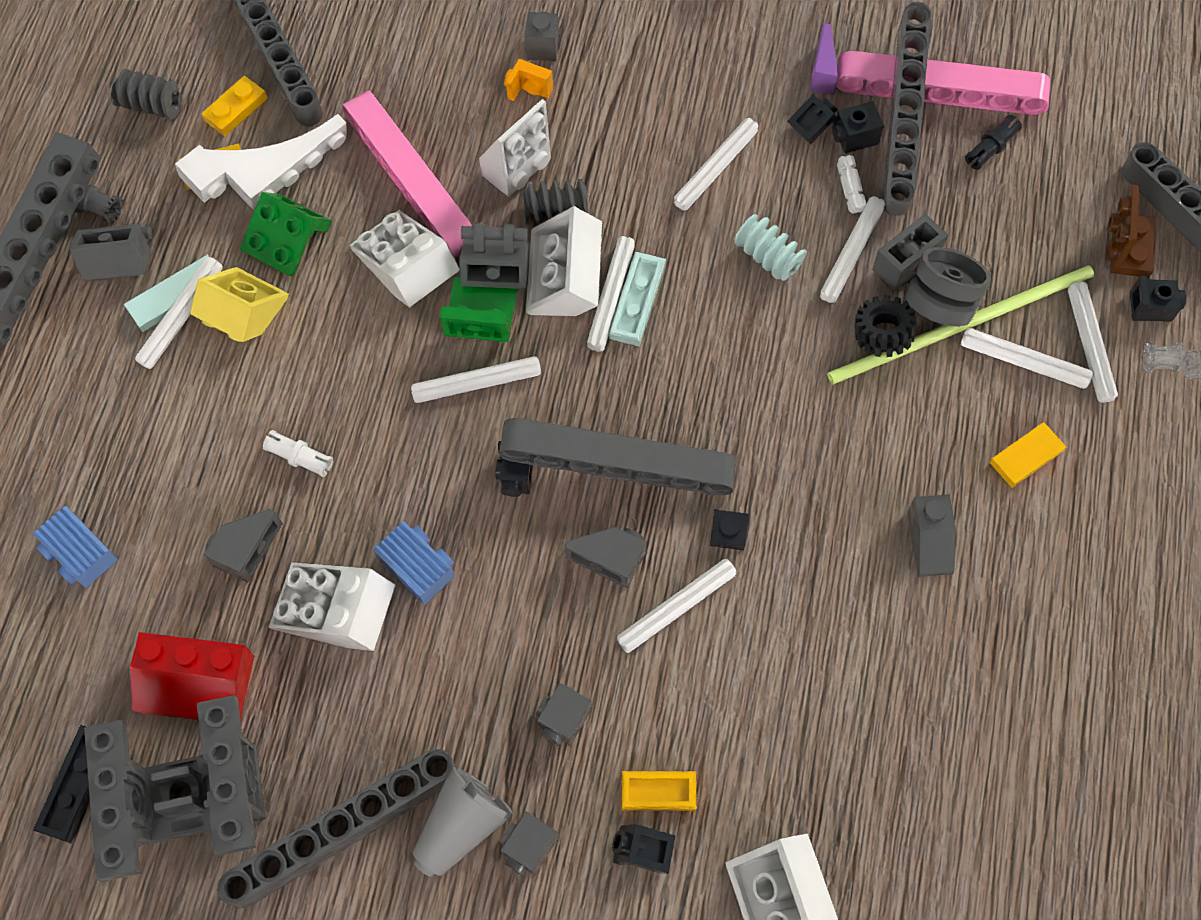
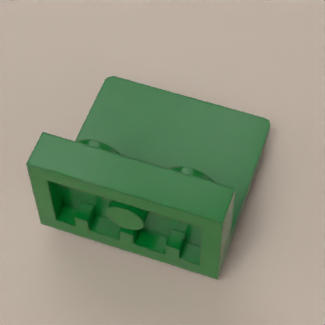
[240,191,332,276]
[440,277,518,342]

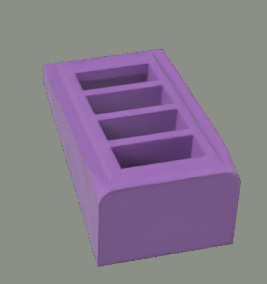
[810,23,838,94]

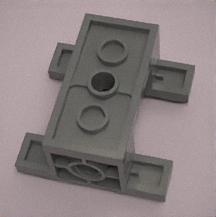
[84,695,266,882]

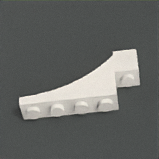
[175,114,347,210]

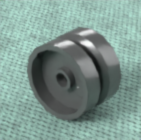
[905,247,992,327]

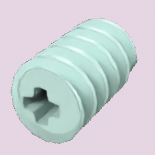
[734,214,807,281]

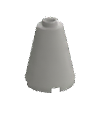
[412,767,513,877]

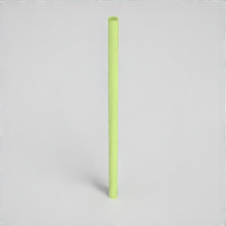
[827,265,1094,385]

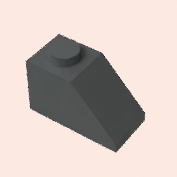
[907,494,956,577]
[204,509,283,582]
[565,527,647,588]

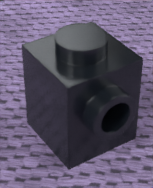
[832,101,884,153]

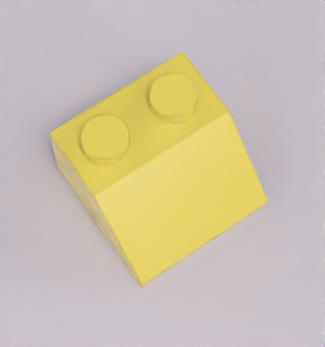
[190,267,289,342]

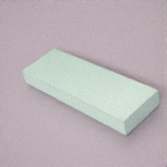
[608,252,666,347]
[124,254,209,332]

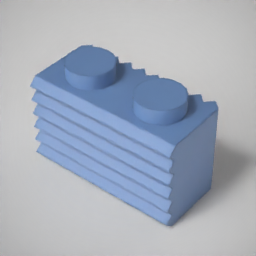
[33,506,118,588]
[373,522,455,605]

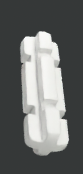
[837,155,866,214]

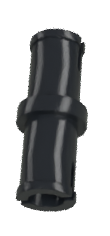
[965,115,1022,170]

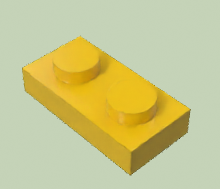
[201,75,268,137]

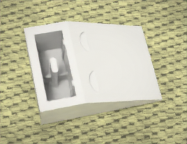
[479,99,551,197]
[349,210,460,308]
[269,562,395,651]

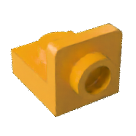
[504,59,553,101]

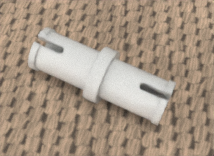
[263,430,333,477]

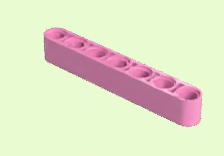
[836,51,1050,115]
[342,90,472,259]

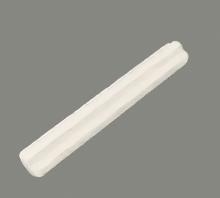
[674,118,759,211]
[820,196,885,303]
[587,236,635,352]
[135,257,223,369]
[1068,281,1118,403]
[961,328,1093,389]
[411,356,541,403]
[617,559,736,653]

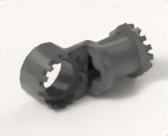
[74,184,123,223]

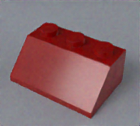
[130,632,255,721]

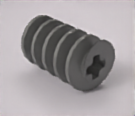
[111,69,182,119]
[524,179,589,223]

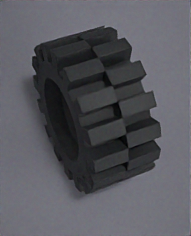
[855,295,916,357]

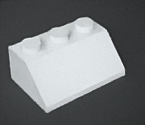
[526,206,602,316]
[725,834,838,920]

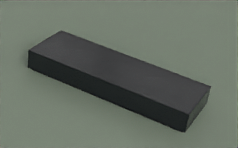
[33,725,90,843]

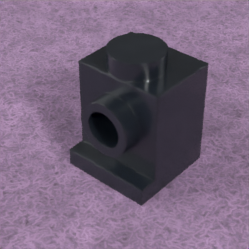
[1130,276,1186,322]
[495,441,534,497]

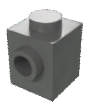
[525,12,560,61]
[536,683,592,746]
[500,811,560,876]

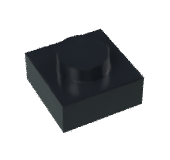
[710,509,749,550]

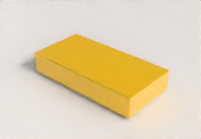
[990,422,1066,488]
[622,771,697,811]

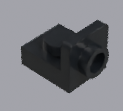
[787,94,838,145]
[612,824,676,874]

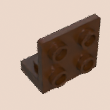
[1106,184,1155,278]

